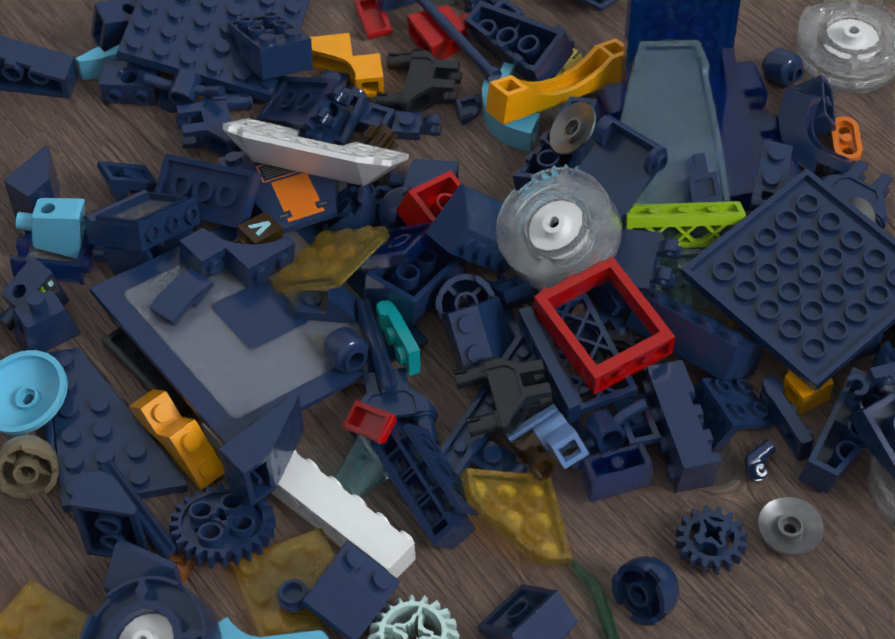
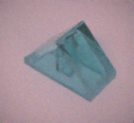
[334,435,390,497]

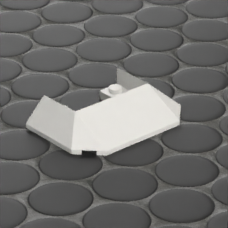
[222,118,409,186]

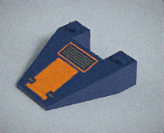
[217,126,338,234]

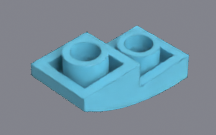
[76,44,124,80]

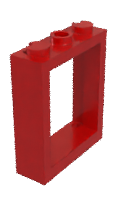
[534,256,675,395]

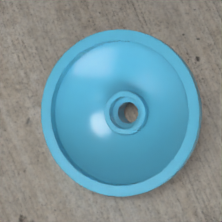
[0,350,68,435]

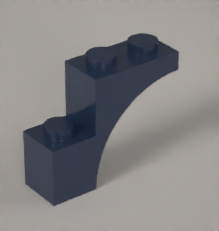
[179,228,295,289]

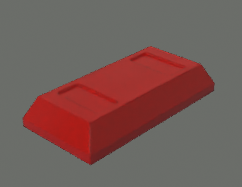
[353,0,393,40]
[342,400,397,444]

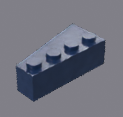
[465,1,574,82]
[0,35,79,99]
[513,96,600,198]
[626,289,765,381]
[640,360,722,493]
[798,367,895,494]

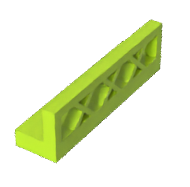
[624,201,746,248]

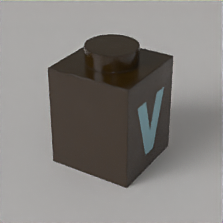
[235,212,283,244]

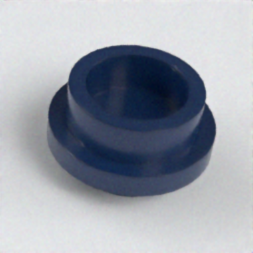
[276,579,309,612]

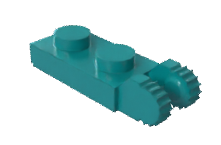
[376,300,420,376]

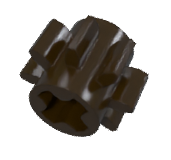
[363,122,399,151]

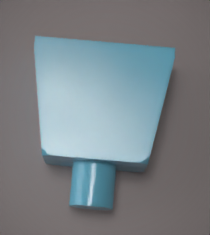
[16,198,86,259]

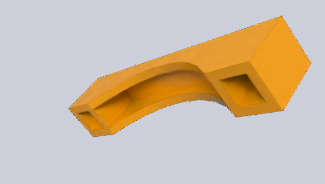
[486,38,634,125]

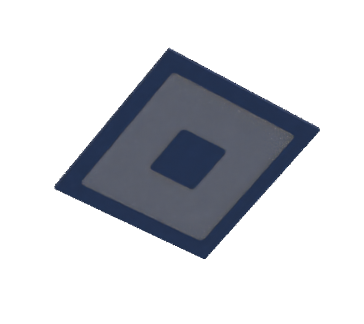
[90,214,428,444]

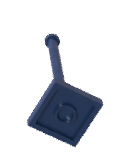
[377,0,502,82]

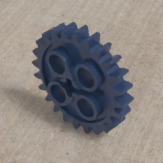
[169,483,276,569]

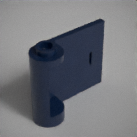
[562,114,668,226]

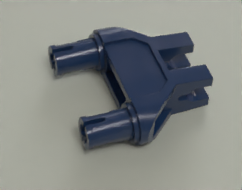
[176,92,253,156]
[821,160,893,230]
[348,367,439,459]

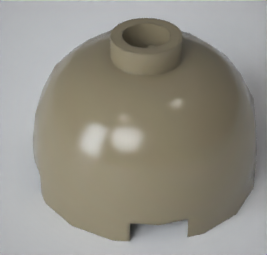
[0,434,59,499]

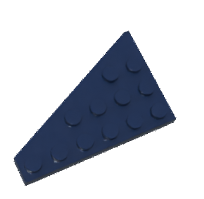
[49,348,188,513]

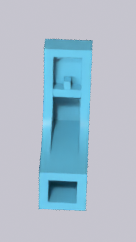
[482,62,539,152]

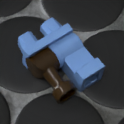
[506,404,589,481]

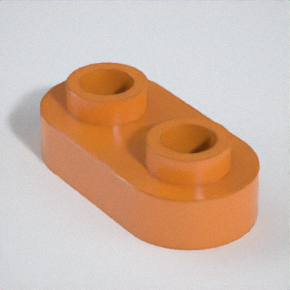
[829,116,863,162]

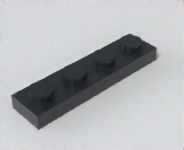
[102,327,192,416]

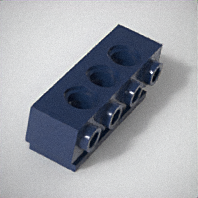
[370,423,481,549]

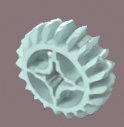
[368,594,459,639]

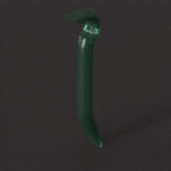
[571,559,620,639]

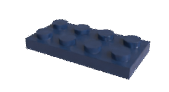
[154,153,262,229]

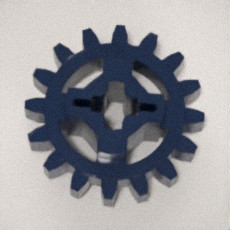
[675,505,747,575]

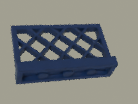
[518,293,638,424]

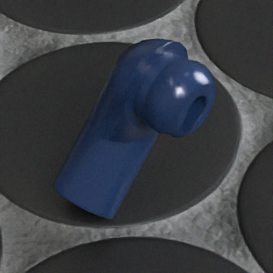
[745,440,776,481]

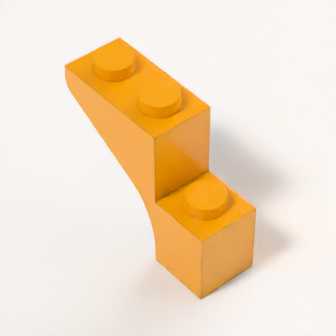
[310,33,384,97]
[129,389,224,490]

